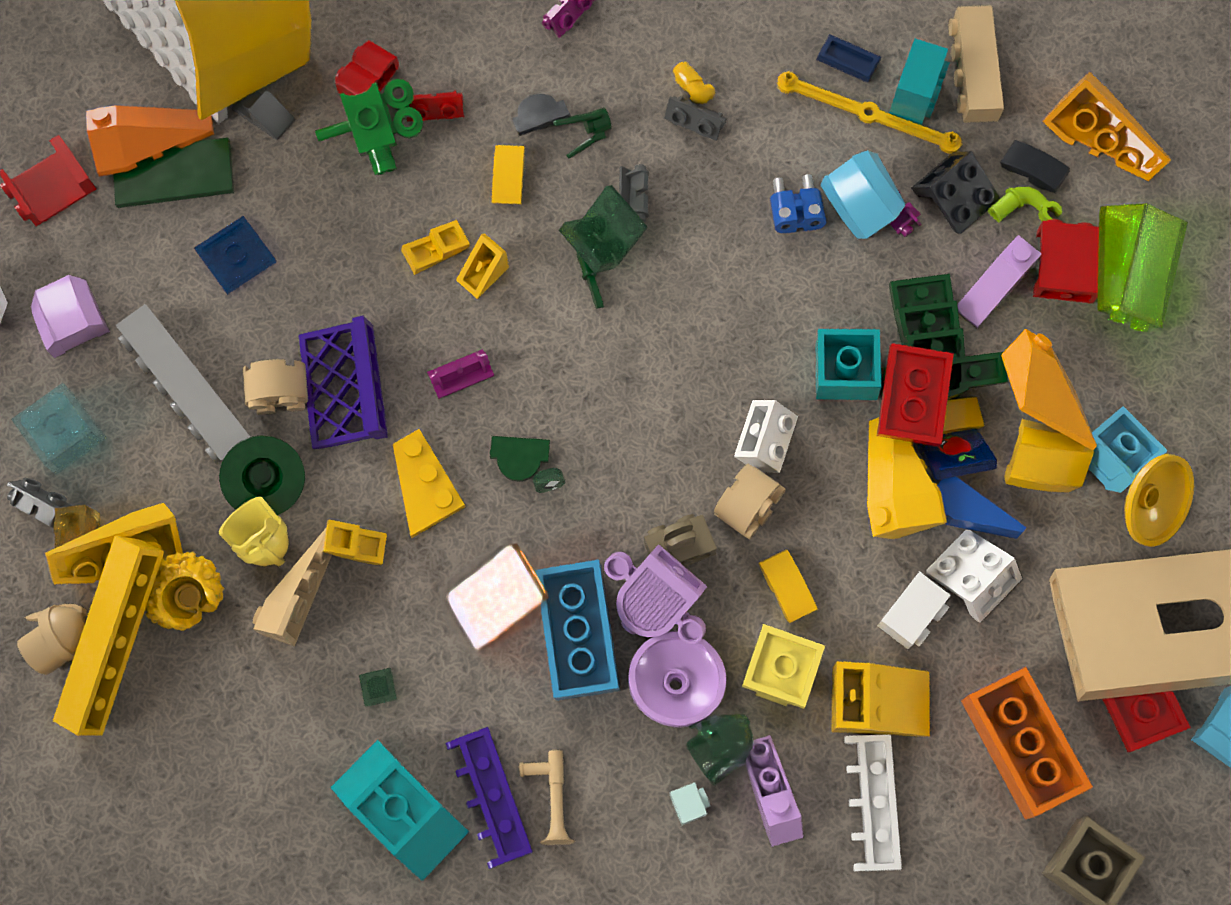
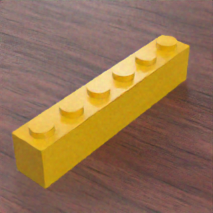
[53,536,165,736]

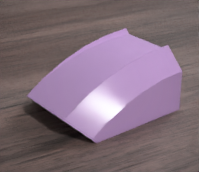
[31,275,110,358]

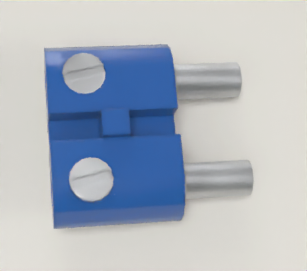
[770,174,826,233]

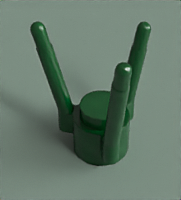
[550,107,612,158]

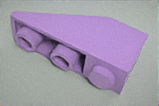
[739,735,803,847]

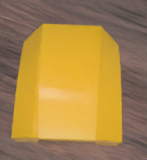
[1004,419,1094,492]

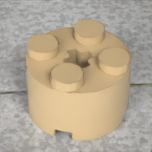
[243,359,308,415]
[714,463,786,539]

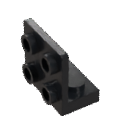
[911,151,1000,234]

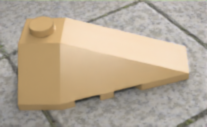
[253,527,332,647]

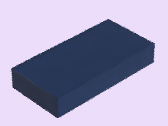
[817,34,881,83]

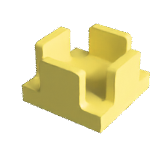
[742,624,825,709]

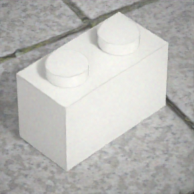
[877,572,951,649]

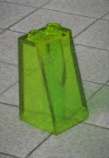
[1098,203,1188,332]

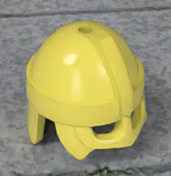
[219,497,289,567]

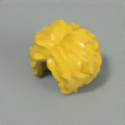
[145,551,224,631]

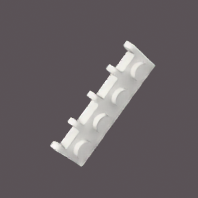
[844,734,902,871]

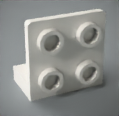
[926,529,1022,622]

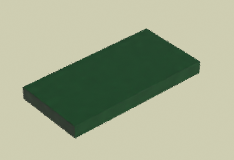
[113,137,234,208]

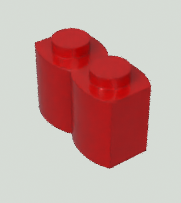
[335,40,399,95]

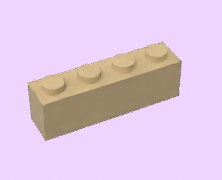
[949,6,1004,122]

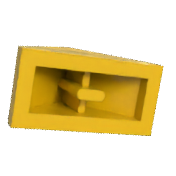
[456,233,509,299]

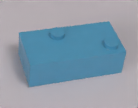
[535,560,621,701]

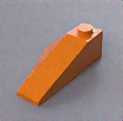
[87,105,214,177]

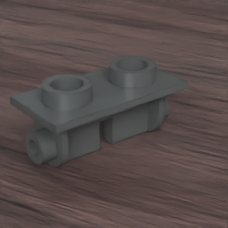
[664,95,727,141]
[619,164,649,228]
[7,478,76,528]

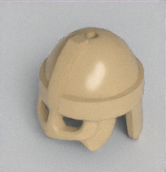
[17,604,87,675]

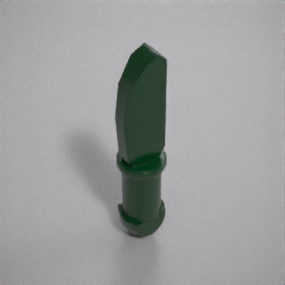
[577,249,604,309]

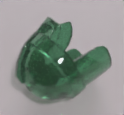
[686,714,754,786]

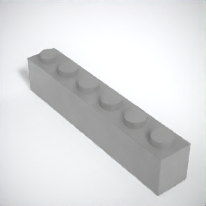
[116,304,250,464]

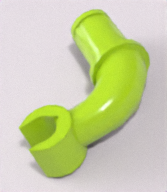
[988,187,1062,223]

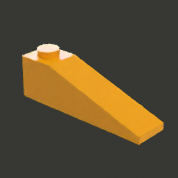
[1043,72,1171,181]

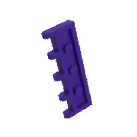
[445,727,533,869]

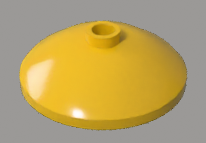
[1124,454,1194,547]

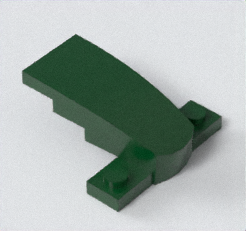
[881,274,1008,400]

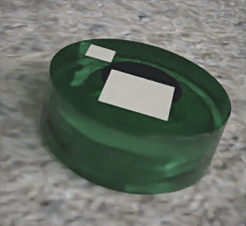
[533,468,565,493]

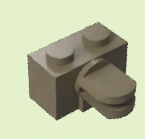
[644,514,717,567]

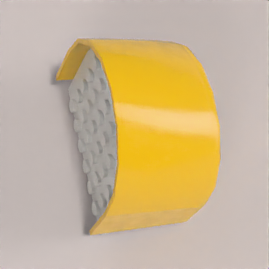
[103,0,311,124]

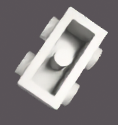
[734,400,798,473]

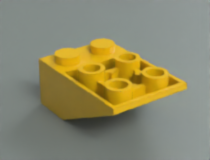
[831,661,930,737]

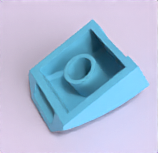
[820,150,905,239]
[1089,406,1168,493]
[1191,686,1231,768]

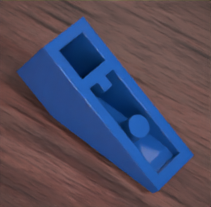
[937,471,1027,539]

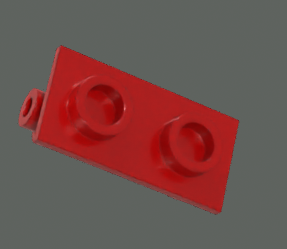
[406,90,464,122]

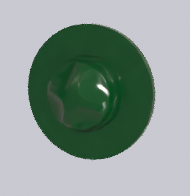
[219,435,305,515]

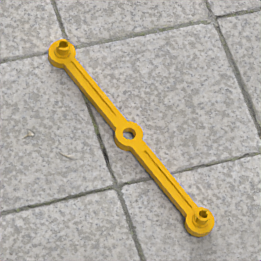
[777,71,962,154]

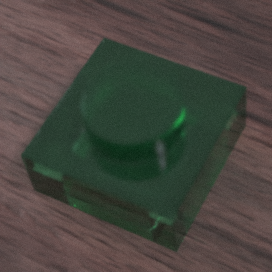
[359,668,398,707]

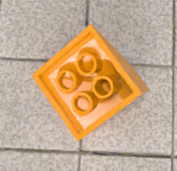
[1001,329,1097,450]

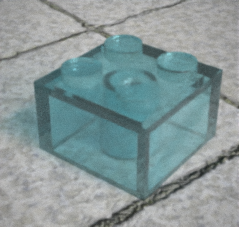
[11,383,107,475]

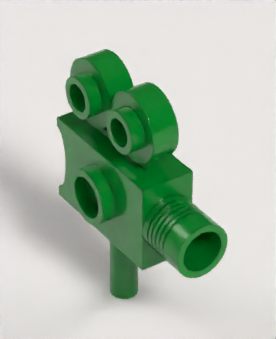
[315,79,423,176]

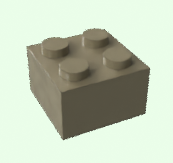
[1042,817,1146,905]

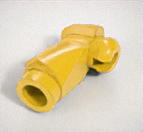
[673,62,715,104]

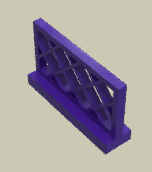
[299,315,388,450]

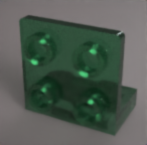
[559,185,647,274]

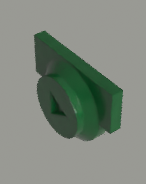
[490,436,550,482]

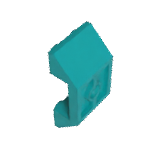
[330,740,469,881]

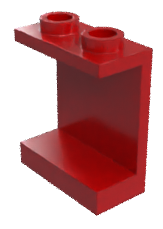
[0,135,97,227]
[1033,219,1103,304]

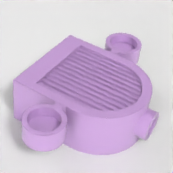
[604,544,707,644]

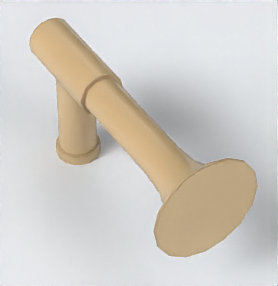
[520,750,575,845]

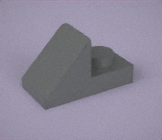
[231,90,295,140]

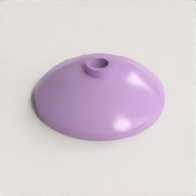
[628,631,726,727]

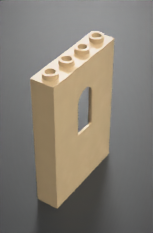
[1049,549,1231,702]

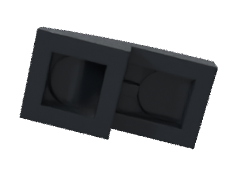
[1001,140,1070,193]

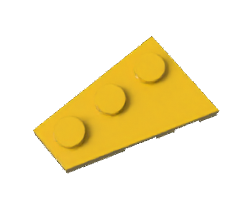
[393,429,466,538]

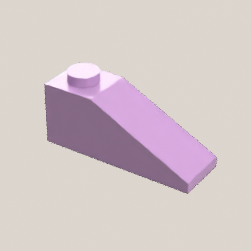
[957,235,1042,328]

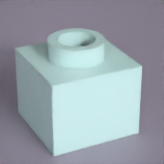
[669,782,710,826]

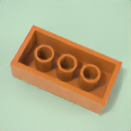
[961,667,1093,820]

